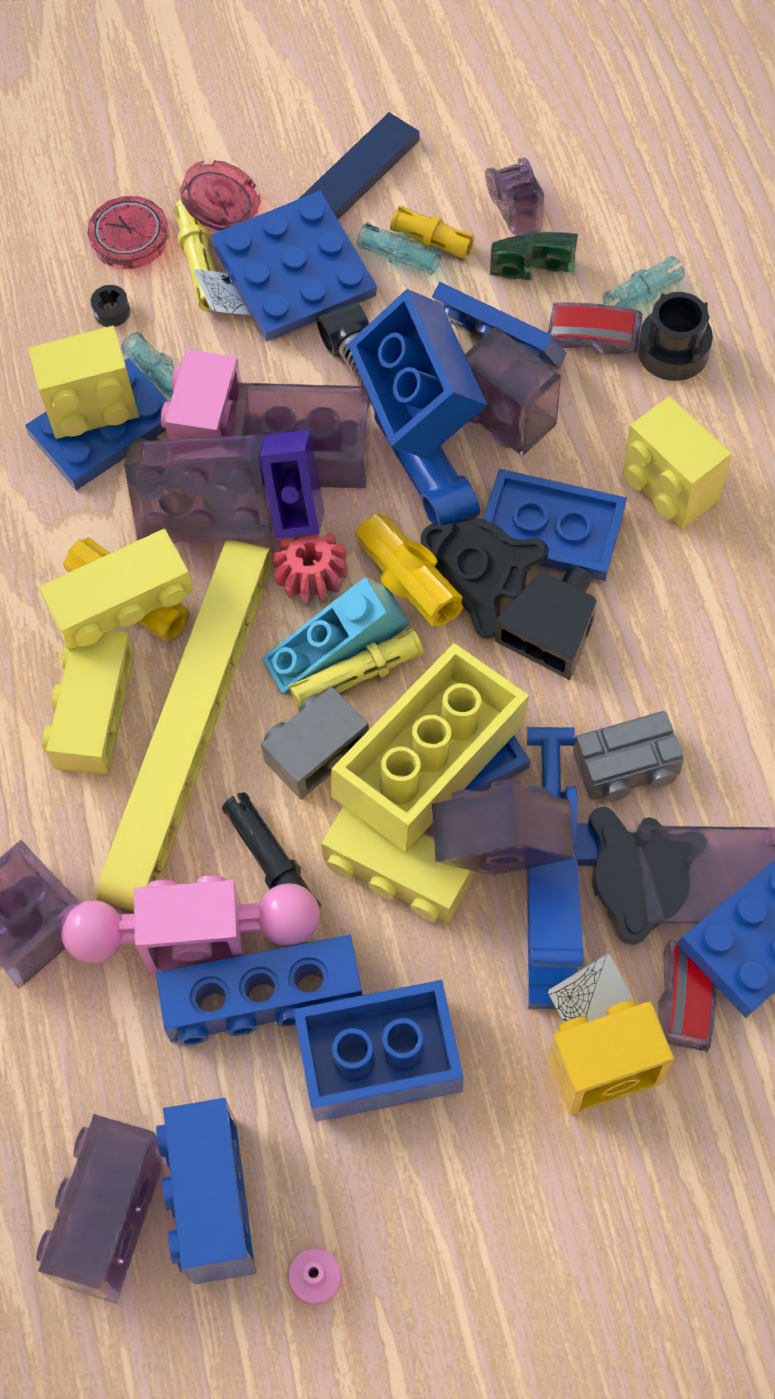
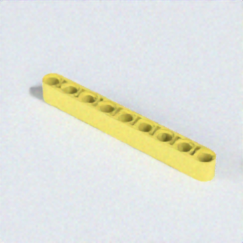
[97,539,273,912]

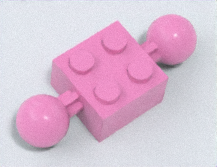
[61,876,320,975]

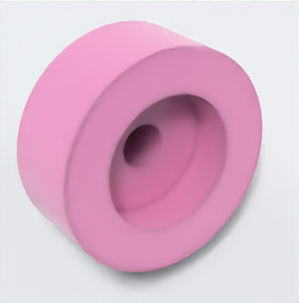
[289,1249,342,1306]

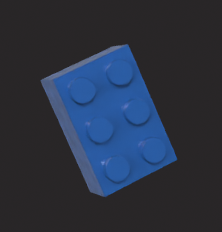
[347,289,487,459]
[293,980,464,1122]
[156,1098,256,1284]

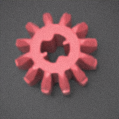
[272,532,348,605]

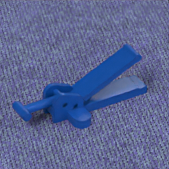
[484,727,598,1009]

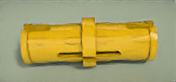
[390,205,475,260]

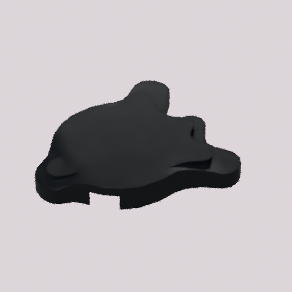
[421,518,549,639]
[588,807,707,945]

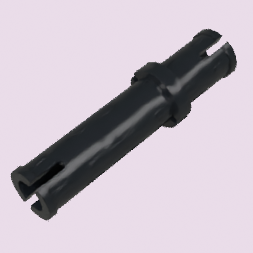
[221,792,321,908]

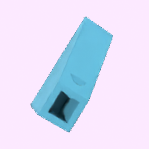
[262,577,410,695]

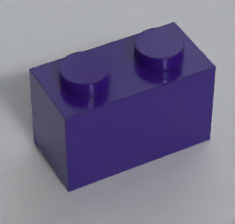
[259,430,324,539]

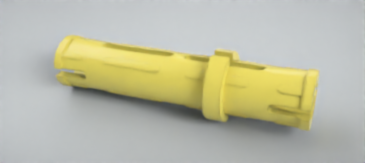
[173,198,216,311]
[288,628,424,709]

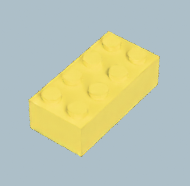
[331,643,529,853]

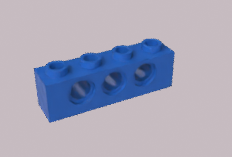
[156,934,362,1046]

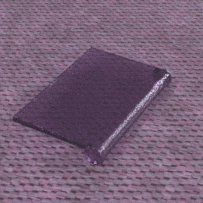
[636,825,775,923]

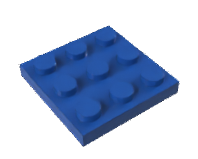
[211,190,377,342]

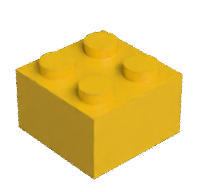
[548,1000,674,1115]

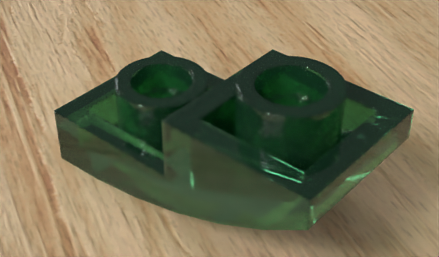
[490,232,578,280]

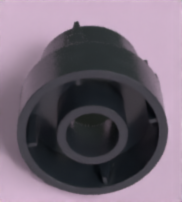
[638,292,713,381]

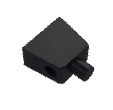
[495,566,597,680]

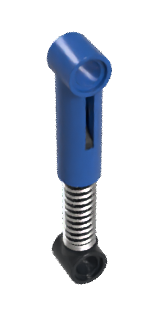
[316,300,480,525]

